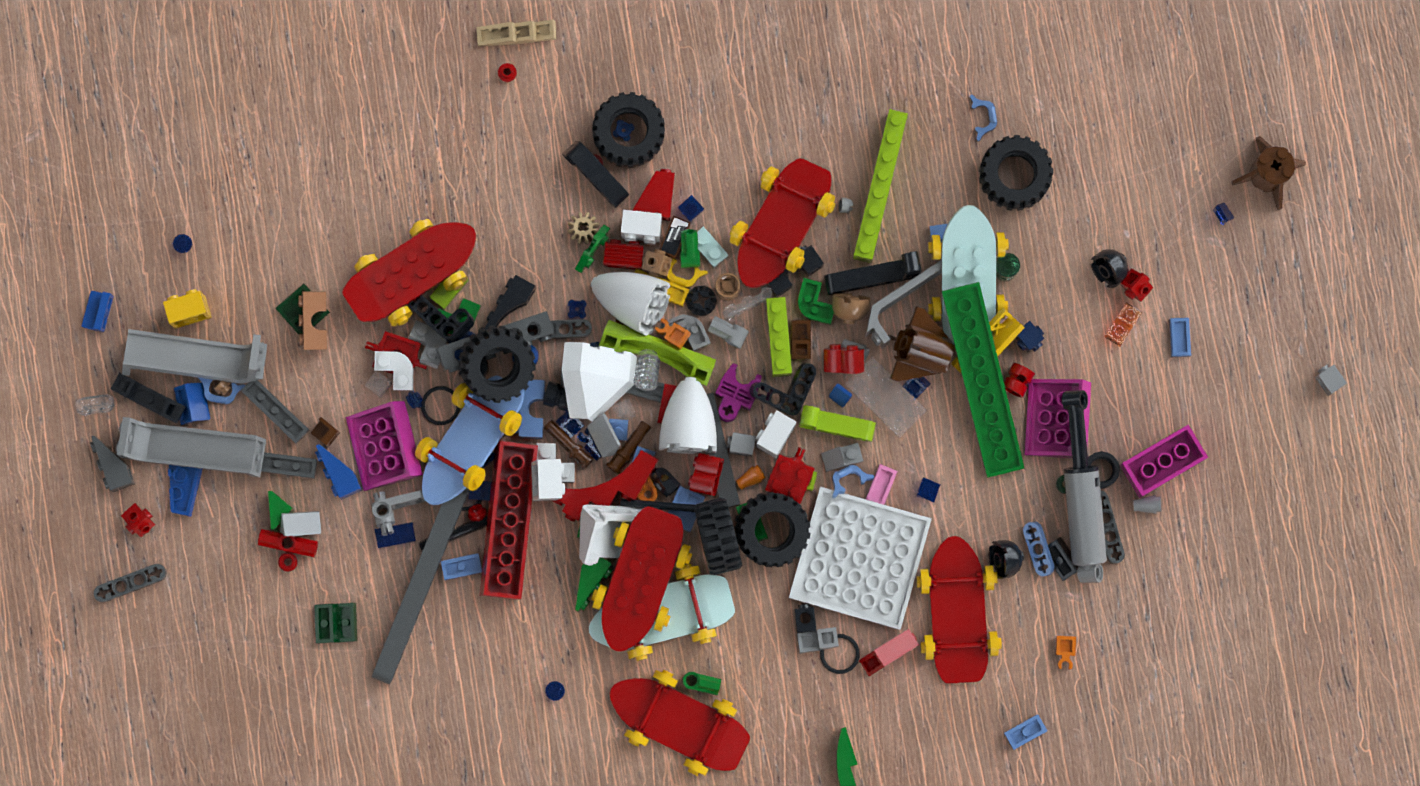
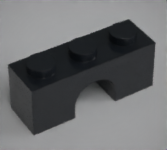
[767,245,824,298]

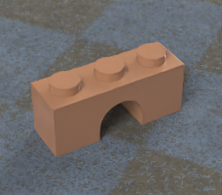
[298,291,327,350]

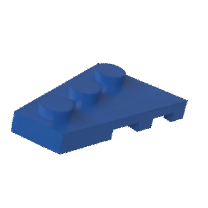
[168,465,203,517]

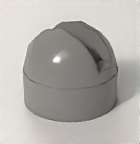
[839,197,853,213]

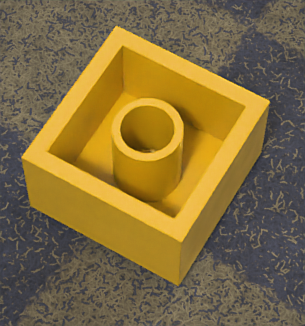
[163,289,212,329]

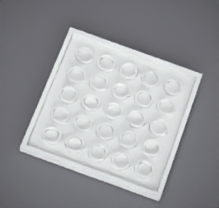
[789,487,932,630]

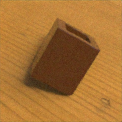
[311,417,340,447]

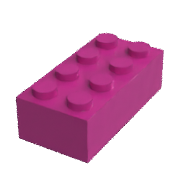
[1119,424,1208,498]

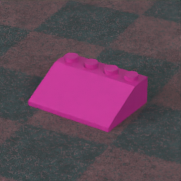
[1024,379,1091,458]
[346,401,423,491]

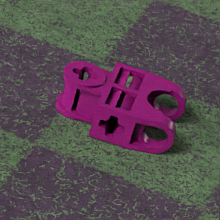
[715,363,762,422]

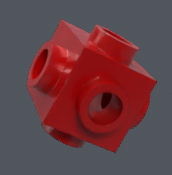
[1120,268,1153,302]
[121,503,155,537]

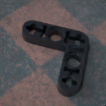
[750,363,817,415]

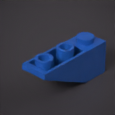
[315,444,362,500]

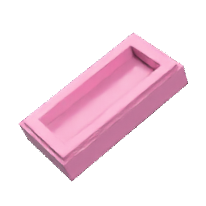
[866,464,897,505]

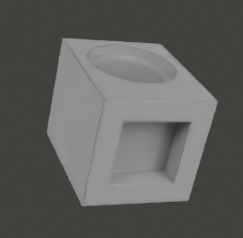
[1315,365,1347,396]
[726,432,756,457]

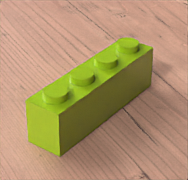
[766,297,792,377]

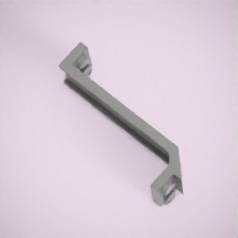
[865,260,942,349]
[122,329,267,384]
[116,417,266,477]

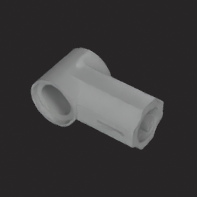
[708,316,749,349]

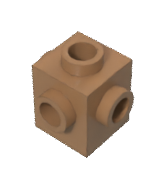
[642,249,672,278]

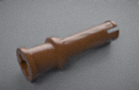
[544,420,594,470]
[606,421,651,475]

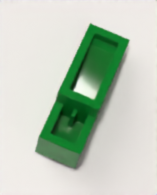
[836,727,857,786]

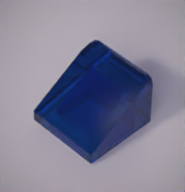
[1213,203,1234,225]
[902,377,931,400]
[555,412,584,438]
[916,477,941,503]

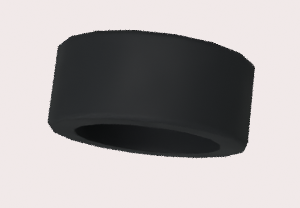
[1088,451,1120,489]

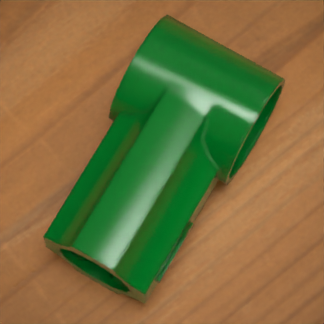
[680,229,700,268]
[682,672,721,696]

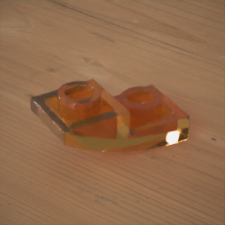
[1104,302,1142,347]

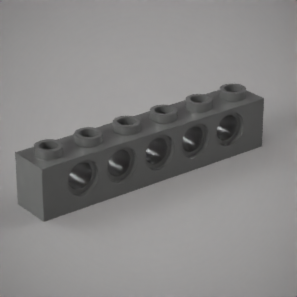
[436,311,554,373]

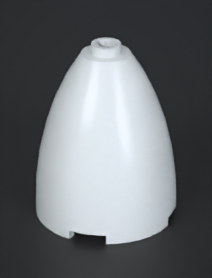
[591,272,670,336]
[659,377,717,454]

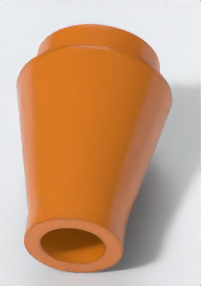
[736,465,766,490]

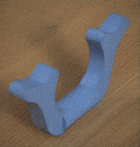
[970,95,997,142]
[198,378,246,405]
[832,465,874,498]

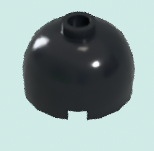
[1091,249,1128,288]
[988,540,1024,579]

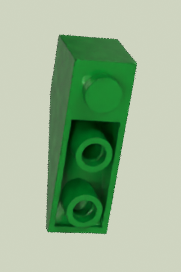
[575,557,613,612]

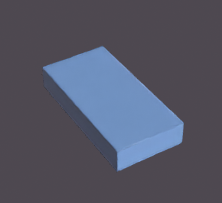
[1169,318,1191,357]

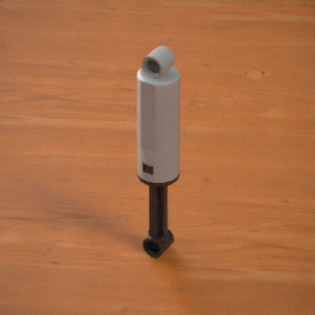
[1062,390,1107,583]

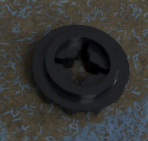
[686,285,717,316]

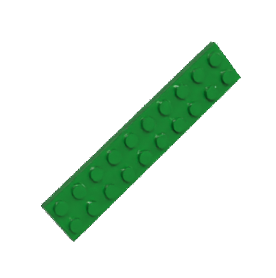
[941,282,1025,478]

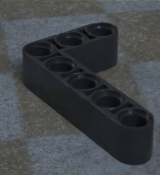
[824,251,922,295]

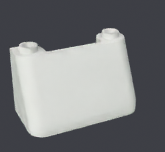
[579,505,643,566]

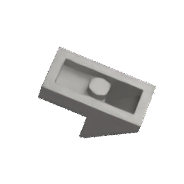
[821,443,863,472]

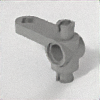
[372,490,425,536]

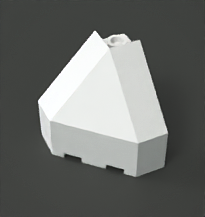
[562,342,637,422]

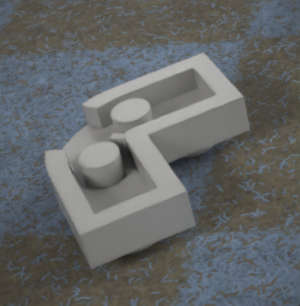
[660,314,711,351]
[409,320,446,369]

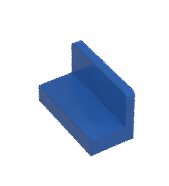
[82,291,114,333]
[174,382,210,425]

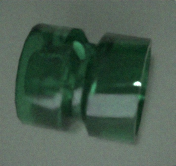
[996,253,1020,281]

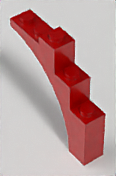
[552,450,659,522]

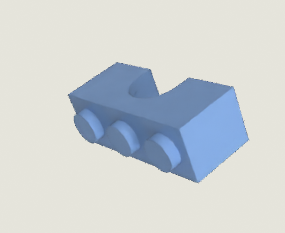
[516,380,546,439]

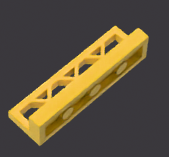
[951,308,1025,373]

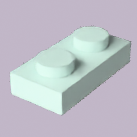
[697,226,729,268]

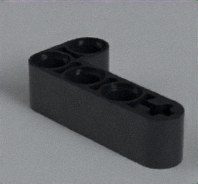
[562,141,629,208]
[406,295,474,344]

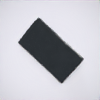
[1041,537,1079,581]

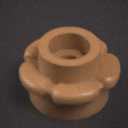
[213,381,231,395]

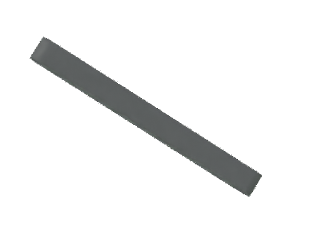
[372,488,469,685]

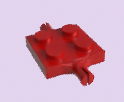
[365,331,428,375]
[765,447,815,504]

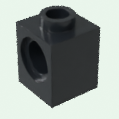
[794,604,816,633]

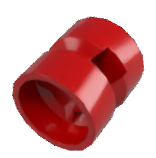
[1004,362,1035,398]

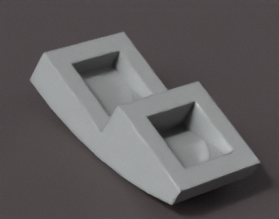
[797,627,839,654]

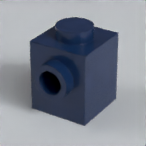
[1015,321,1044,352]

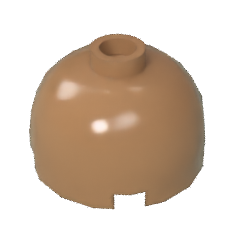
[832,293,870,324]

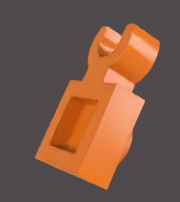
[655,318,691,350]
[1055,636,1076,670]

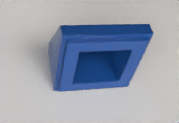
[829,383,852,408]

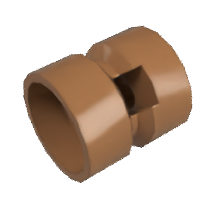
[715,273,740,301]

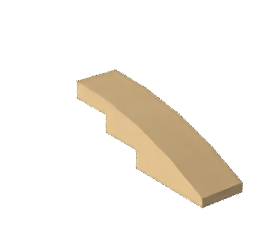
[476,20,556,46]

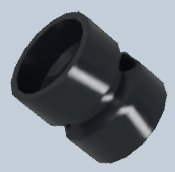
[543,381,569,412]

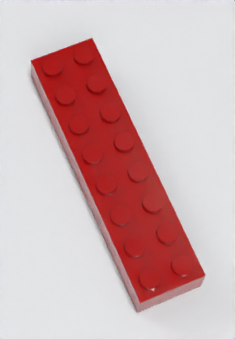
[479,441,538,600]

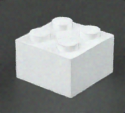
[621,210,662,245]
[755,410,796,459]
[531,459,565,501]

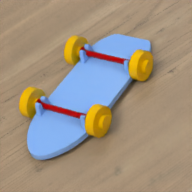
[415,375,524,505]

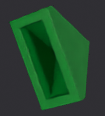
[268,491,295,531]

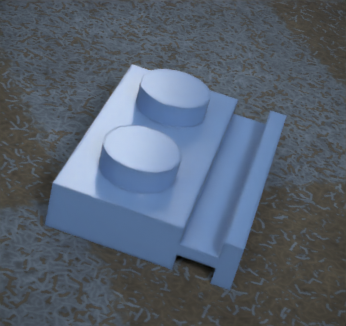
[668,486,705,532]

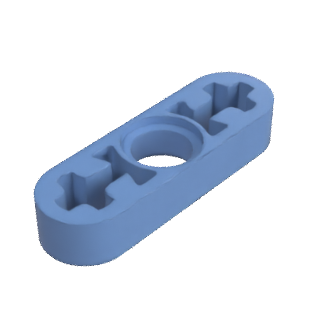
[1023,522,1055,576]

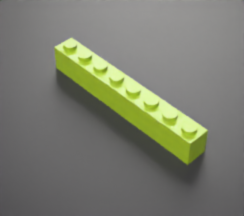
[853,109,908,263]

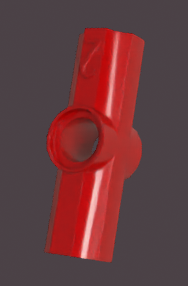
[258,529,318,558]

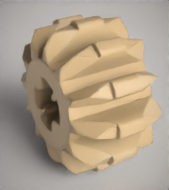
[567,212,600,244]

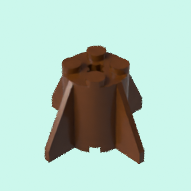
[1231,136,1306,210]
[888,306,956,381]

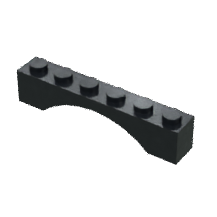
[458,275,537,377]

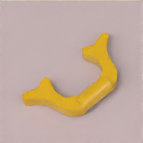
[667,259,708,288]

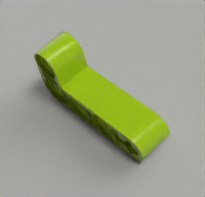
[799,405,876,442]

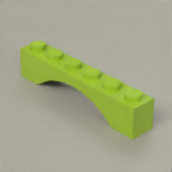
[599,320,716,386]

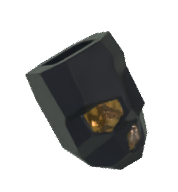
[650,467,681,498]

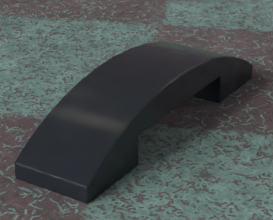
[111,372,186,424]

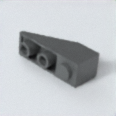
[90,436,135,492]

